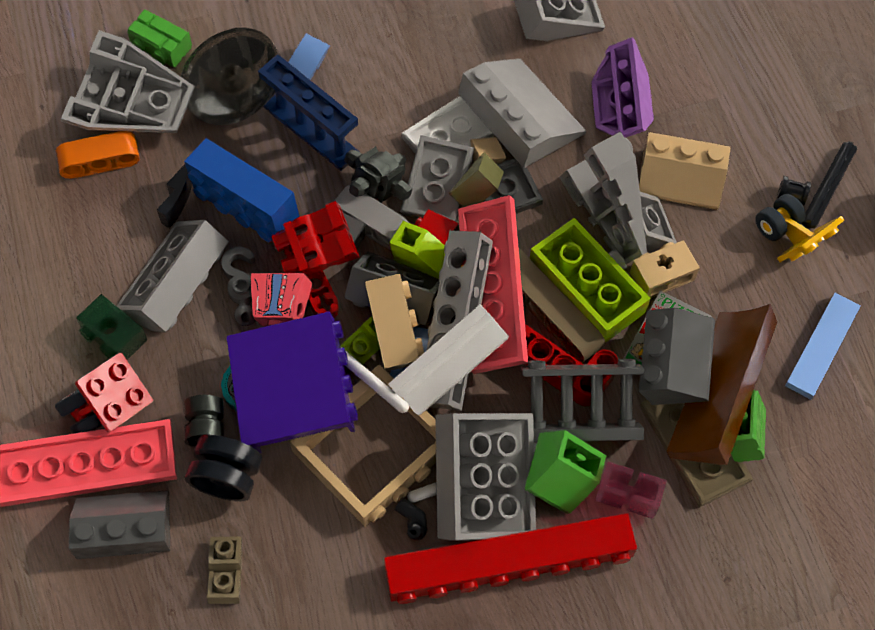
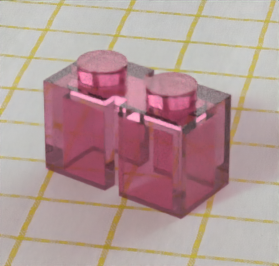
[595,461,667,519]

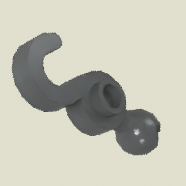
[221,247,256,326]

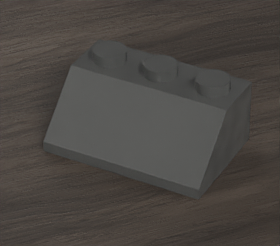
[344,252,440,326]
[639,308,715,405]
[69,490,170,559]

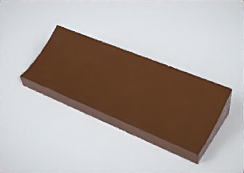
[666,304,777,465]

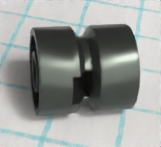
[184,395,224,447]

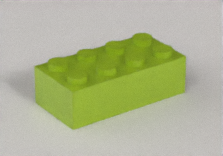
[529,218,651,343]

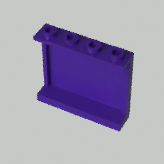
[226,311,358,453]

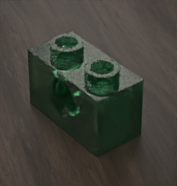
[76,294,147,360]

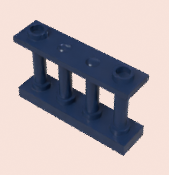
[258,54,360,171]

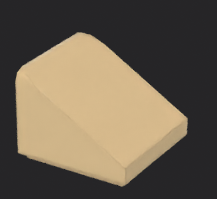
[470,137,506,164]

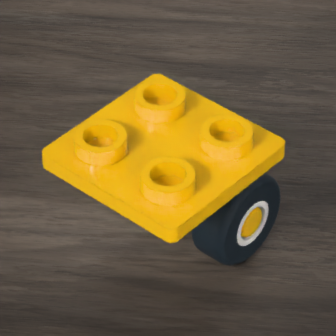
[755,194,845,262]

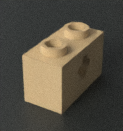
[629,240,700,298]

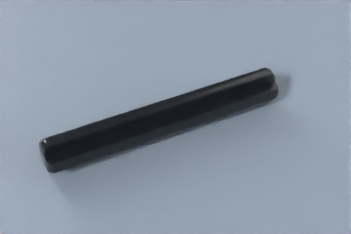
[802,141,857,229]

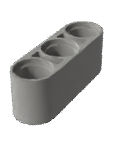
[334,185,409,250]

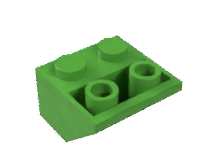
[524,430,606,514]

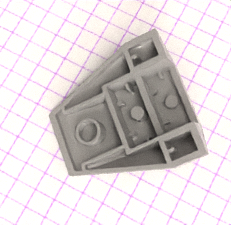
[61,30,194,133]

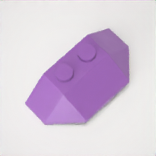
[591,37,654,137]

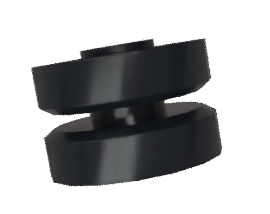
[185,435,262,502]

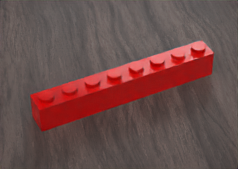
[384,513,637,604]

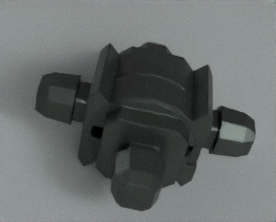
[345,147,412,203]

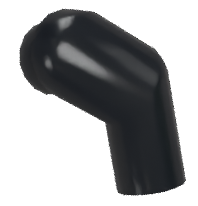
[395,498,428,540]

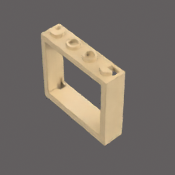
[290,364,436,527]

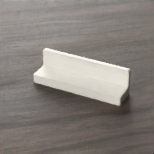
[389,304,509,415]

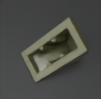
[449,153,504,207]

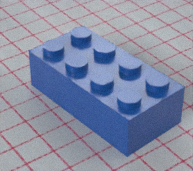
[184,138,300,242]

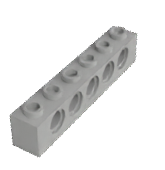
[426,231,493,411]

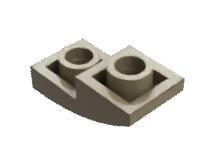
[207,536,242,604]

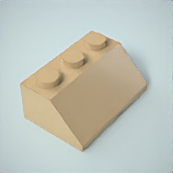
[639,132,730,210]

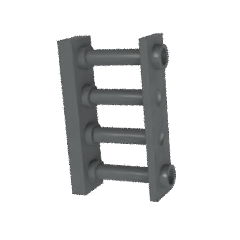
[520,359,644,442]

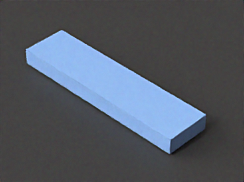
[785,293,861,400]

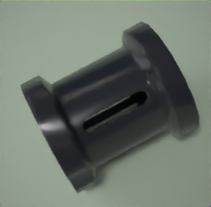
[777,176,811,206]

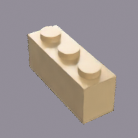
[365,274,424,371]

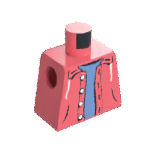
[251,273,312,326]

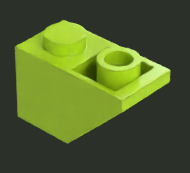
[389,221,445,279]

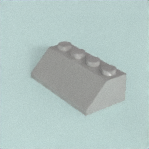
[114,220,229,332]

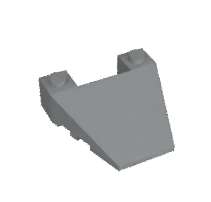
[560,131,647,264]

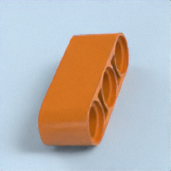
[56,131,140,179]

